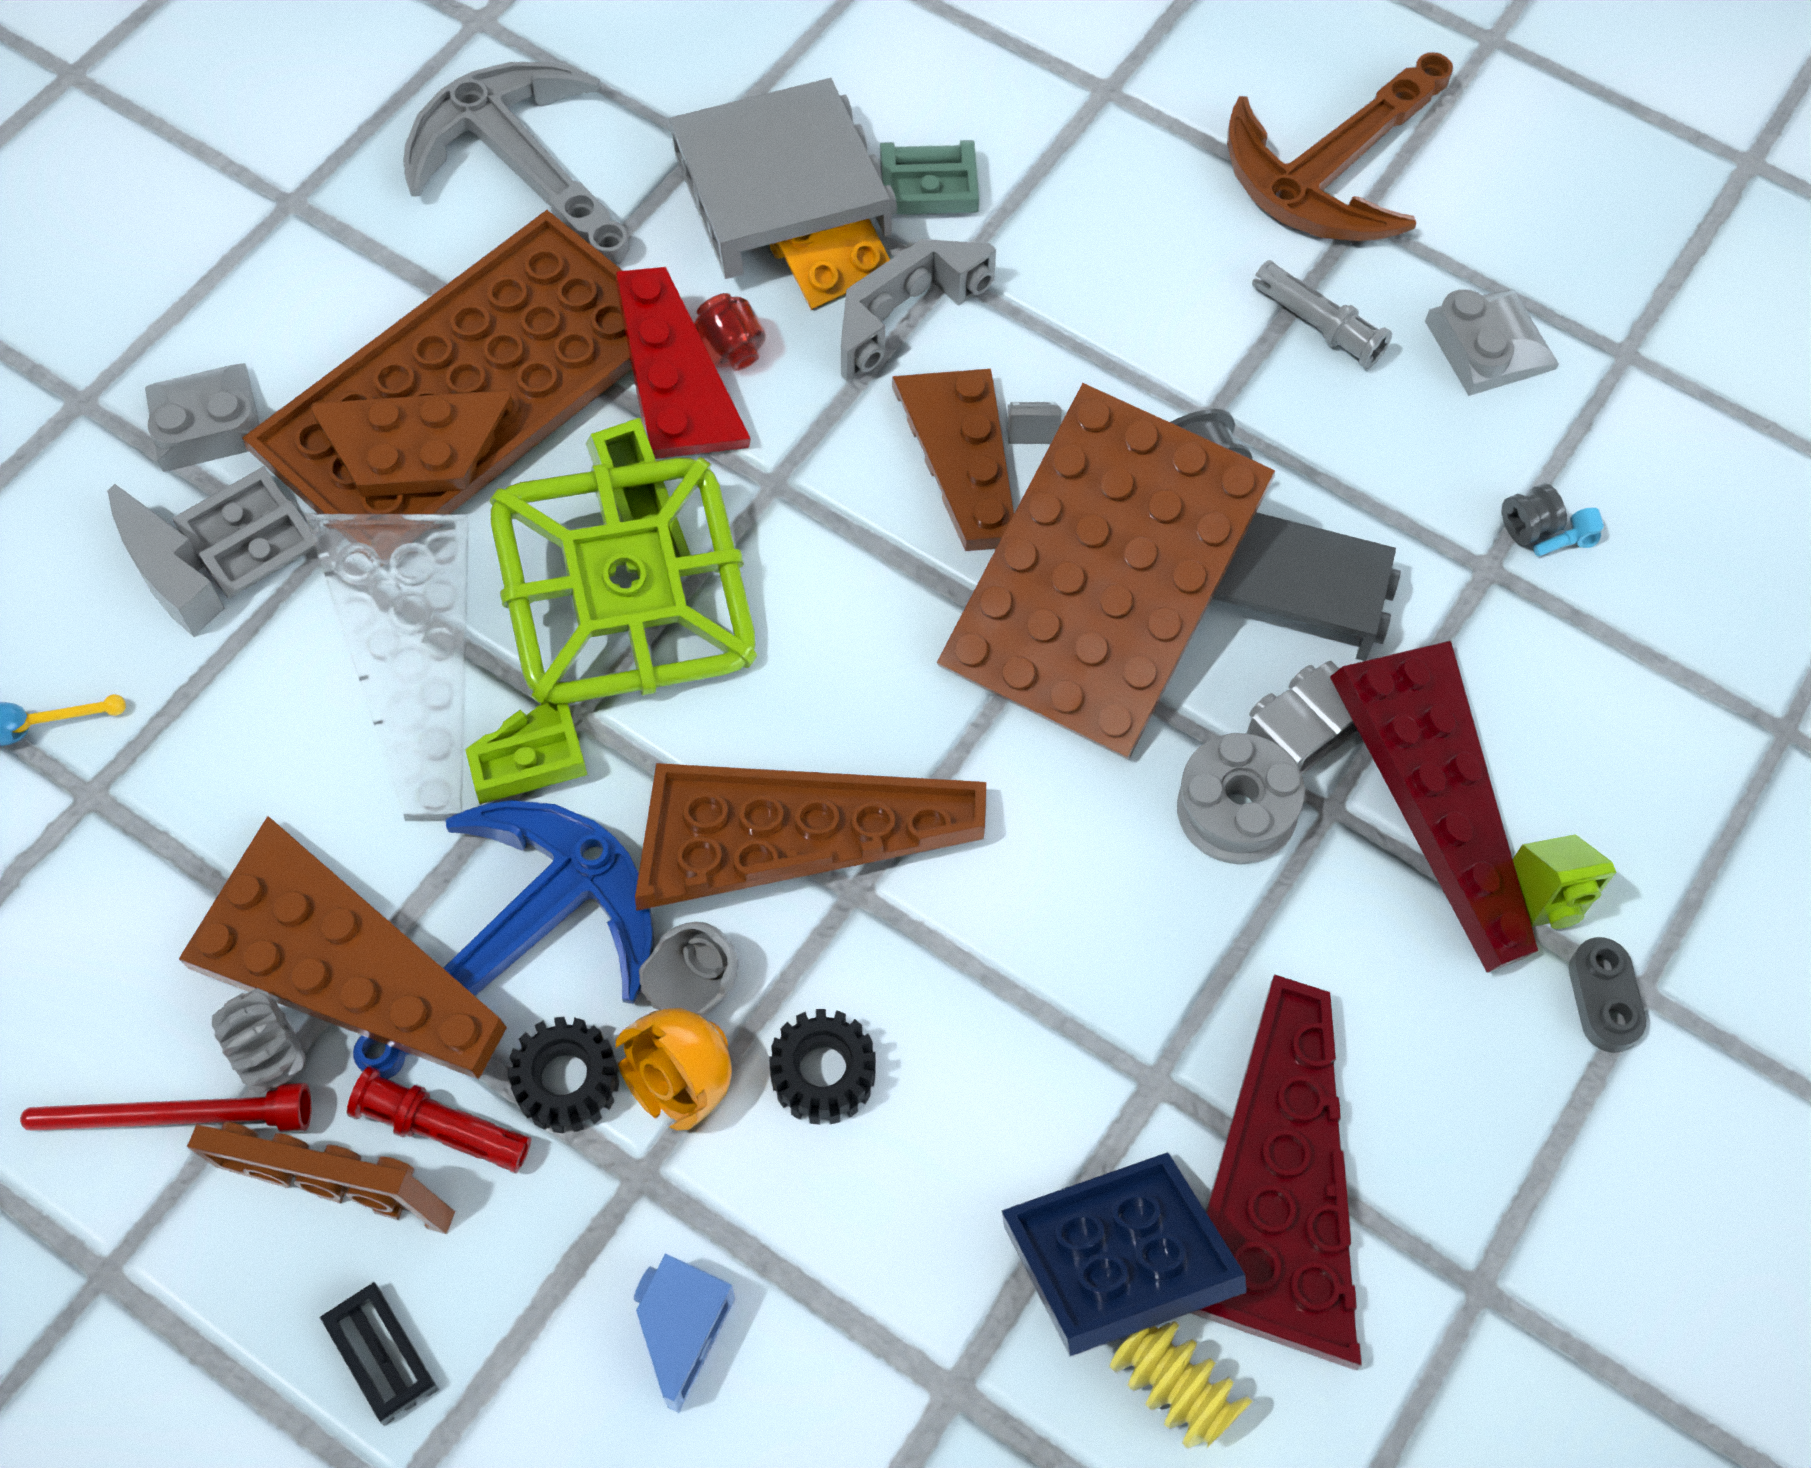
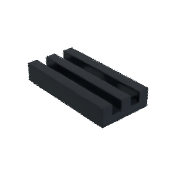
[320,1282,439,1426]

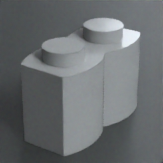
[1246,661,1358,774]

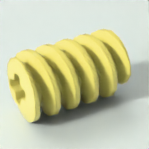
[1110,1321,1253,1449]

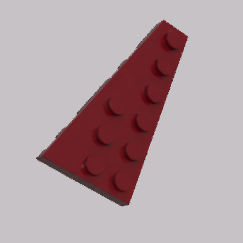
[1330,641,1538,973]
[1191,974,1362,1371]

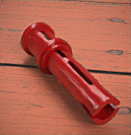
[347,1066,532,1174]

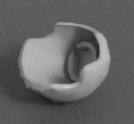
[639,922,739,1016]

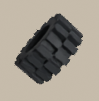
[769,1009,876,1125]
[507,1016,620,1133]

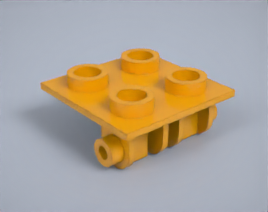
[769,219,890,310]

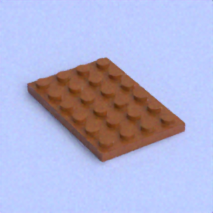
[936,383,1275,760]

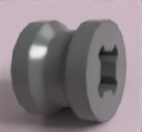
[1501,483,1567,546]

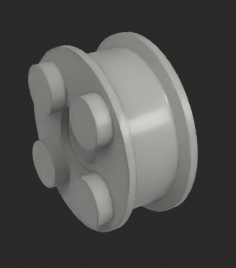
[1177,733,1305,864]

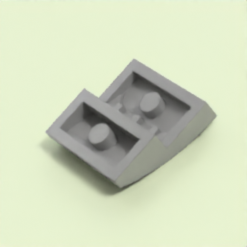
[172,466,320,599]

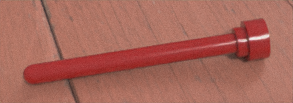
[20,1083,312,1132]

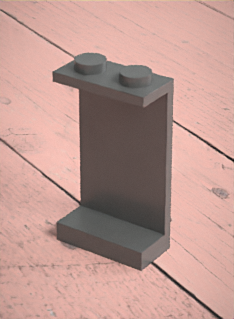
[1212,512,1401,661]

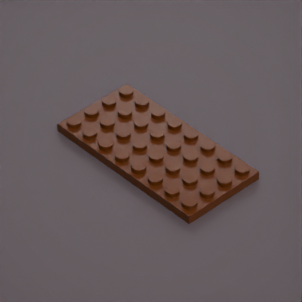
[242,210,632,570]

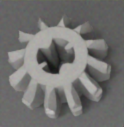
[212,988,306,1094]

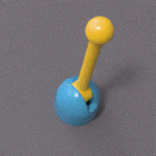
[0,694,126,747]

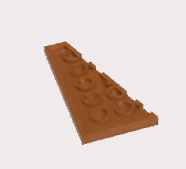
[635,763,987,911]
[179,816,507,1080]

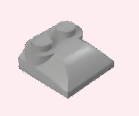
[1425,289,1559,396]
[145,363,260,472]

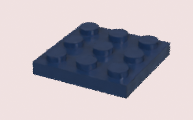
[1001,1152,1247,1357]

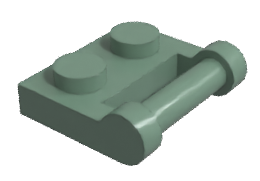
[880,140,979,215]

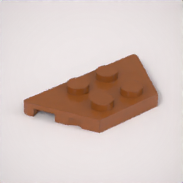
[311,390,513,497]

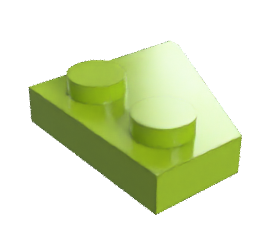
[465,701,588,804]

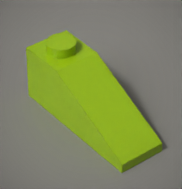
[585,418,691,558]

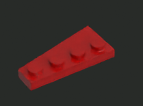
[616,267,751,459]

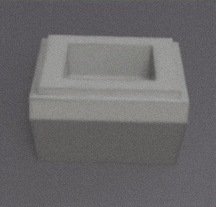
[1007,402,1062,444]

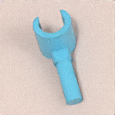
[1533,507,1604,557]

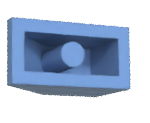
[634,1253,735,1413]

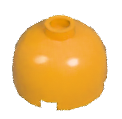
[616,1008,732,1131]

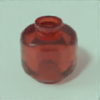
[694,293,766,371]

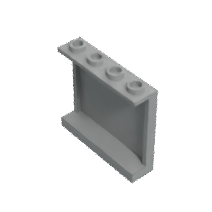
[669,77,897,279]

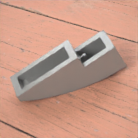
[107,484,225,637]

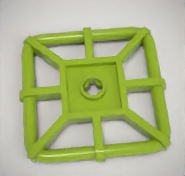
[489,457,757,705]

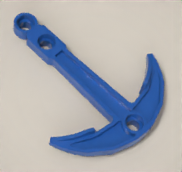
[353,800,654,1079]

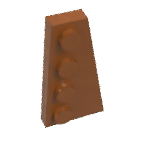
[892,368,1014,551]
[187,1122,455,1234]

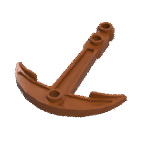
[1227,52,1453,241]

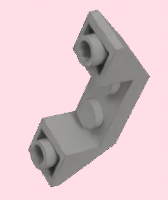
[841,239,997,382]

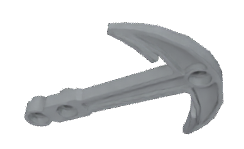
[403,62,629,265]

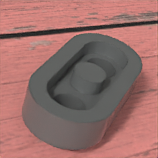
[1569,937,1646,1053]

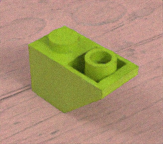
[1513,834,1616,929]

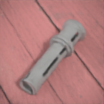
[1252,260,1392,369]

